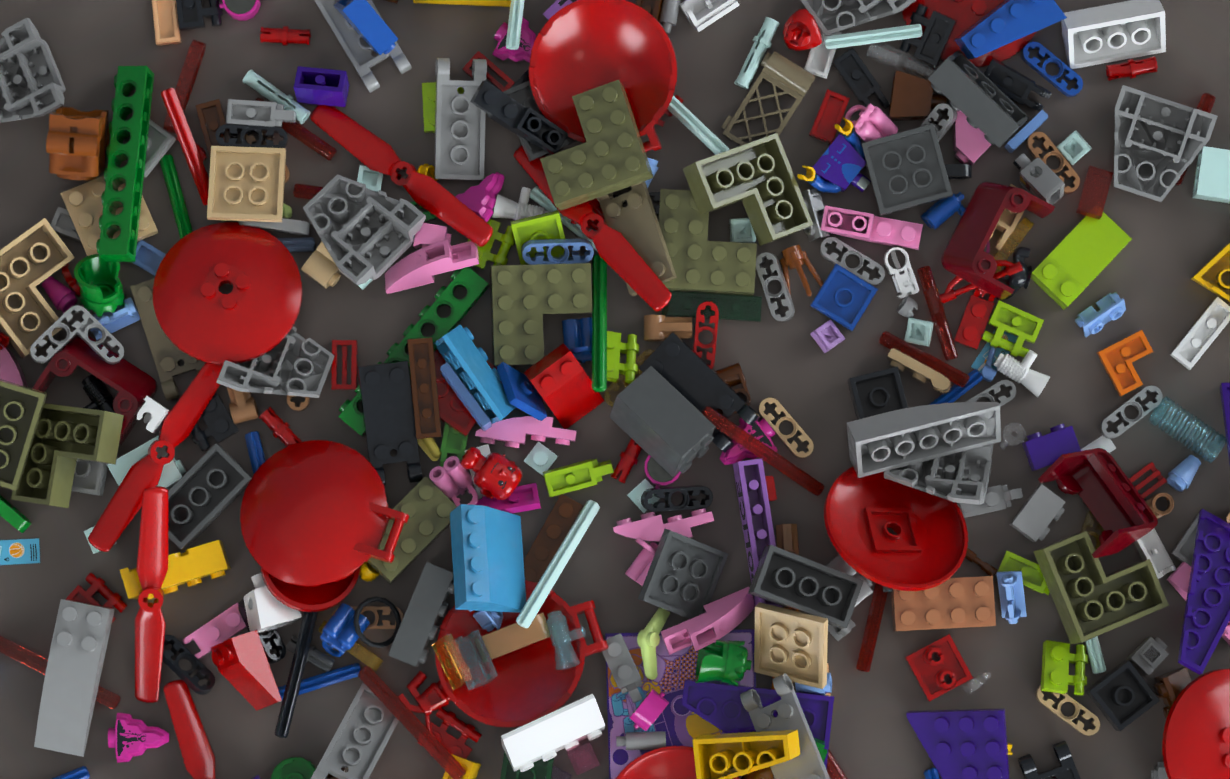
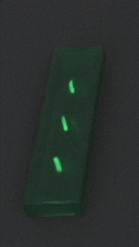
[662,291,762,322]

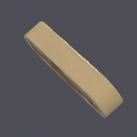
[759,398,814,458]
[1036,685,1100,736]

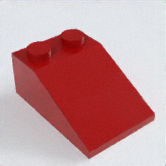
[523,343,604,429]
[211,630,282,711]

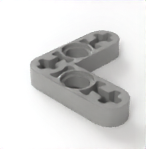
[30,305,124,364]

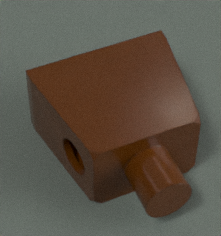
[888,71,947,121]

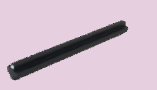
[275,612,318,738]

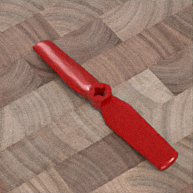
[310,105,493,247]
[513,145,672,312]
[88,362,223,552]
[135,486,168,703]
[163,679,215,779]

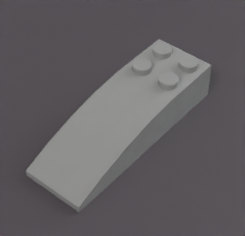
[847,402,1001,478]
[34,599,115,757]

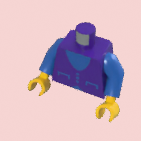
[797,117,871,193]

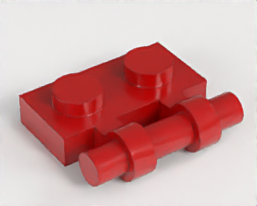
[66,572,128,623]
[417,708,482,763]

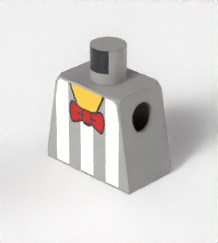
[1013,153,1065,205]

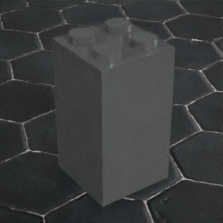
[609,366,716,477]

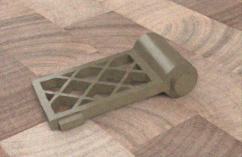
[721,51,816,146]

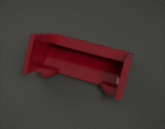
[941,182,1055,300]
[32,335,157,445]
[1038,448,1158,558]

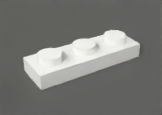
[1170,297,1230,370]

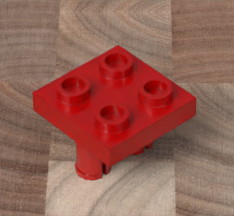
[905,634,973,702]

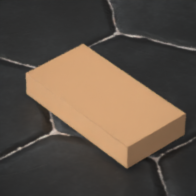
[152,0,181,46]

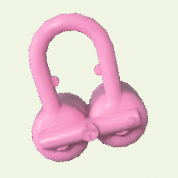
[845,103,898,142]
[429,456,478,507]
[625,538,658,587]

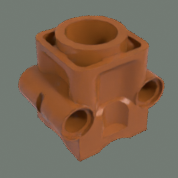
[46,106,110,180]

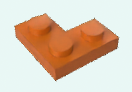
[1097,330,1154,396]

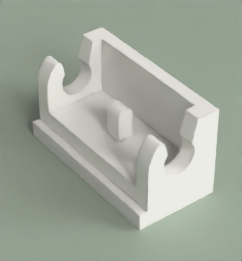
[679,0,739,32]
[137,396,170,435]
[1133,528,1176,579]

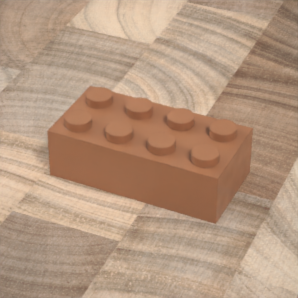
[891,576,996,631]

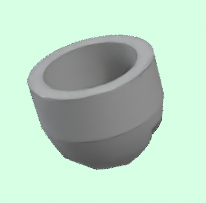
[897,296,918,318]

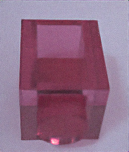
[567,741,600,775]

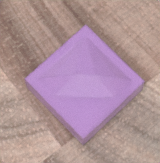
[810,319,845,353]

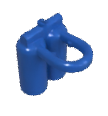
[920,192,965,230]
[562,317,592,364]
[320,603,370,657]

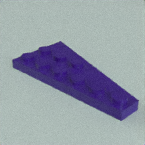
[1178,509,1230,675]

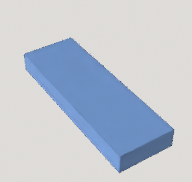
[440,362,492,431]

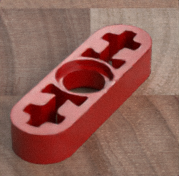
[693,301,719,369]

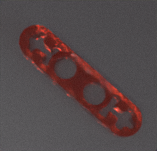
[163,40,206,133]

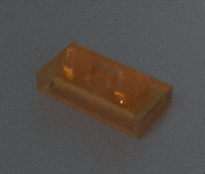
[432,634,473,690]

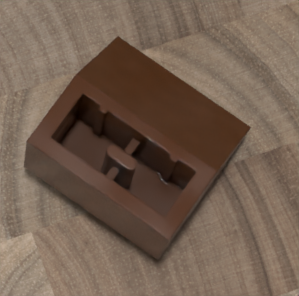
[1153,667,1192,719]

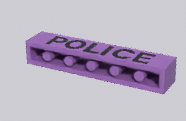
[733,458,782,607]

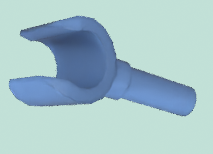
[981,346,997,382]

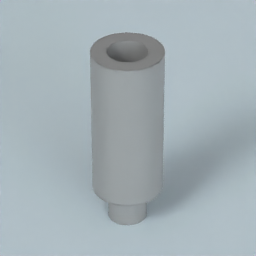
[659,0,681,34]
[616,731,666,750]

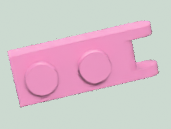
[182,603,246,660]

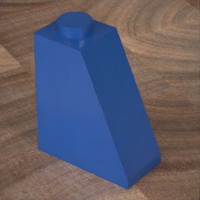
[333,0,398,55]

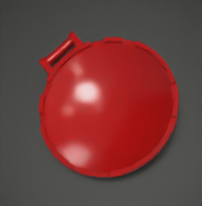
[529,0,677,152]
[240,440,409,587]
[435,580,609,728]

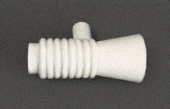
[492,187,549,220]
[993,350,1050,398]

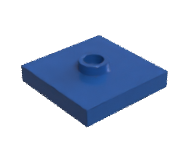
[810,264,878,332]
[497,362,547,421]

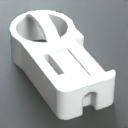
[883,247,919,298]

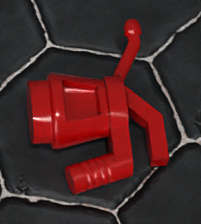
[398,671,451,740]

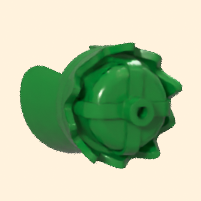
[74,254,125,317]
[695,640,752,687]

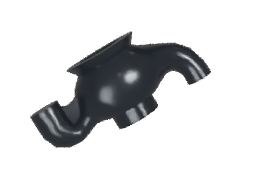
[996,247,1032,300]

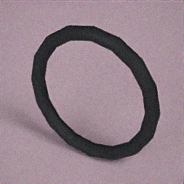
[353,596,401,648]

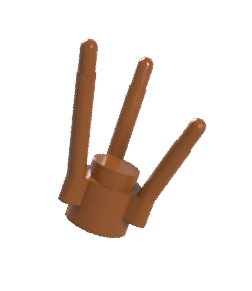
[780,245,824,296]

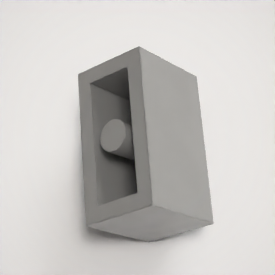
[1009,484,1065,542]

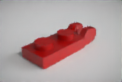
[953,287,996,350]

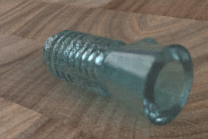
[546,611,586,670]

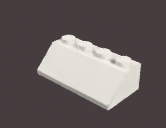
[1061,0,1166,69]
[501,694,605,772]

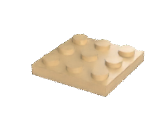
[207,146,286,222]
[60,176,158,256]
[754,602,828,689]

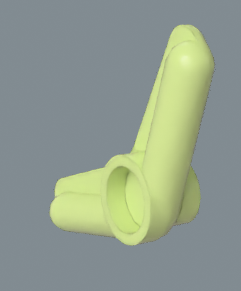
[637,607,670,680]

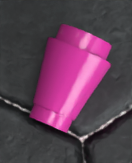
[42,276,78,312]

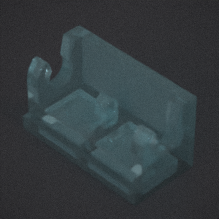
[450,630,498,690]

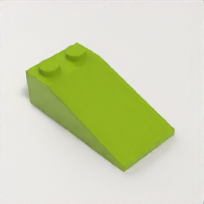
[1031,205,1132,310]

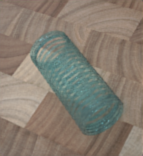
[1149,396,1226,463]

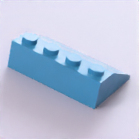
[433,324,516,424]
[450,504,526,613]

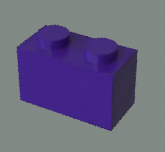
[293,66,350,107]
[1022,423,1081,471]

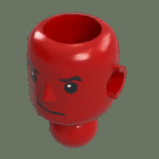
[460,447,522,501]

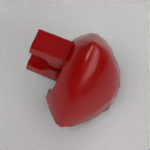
[783,9,822,51]

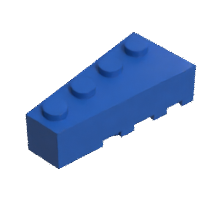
[954,0,1067,60]

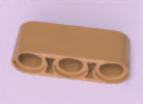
[477,613,552,662]

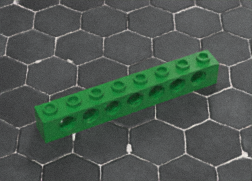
[96,66,154,262]
[338,267,490,437]

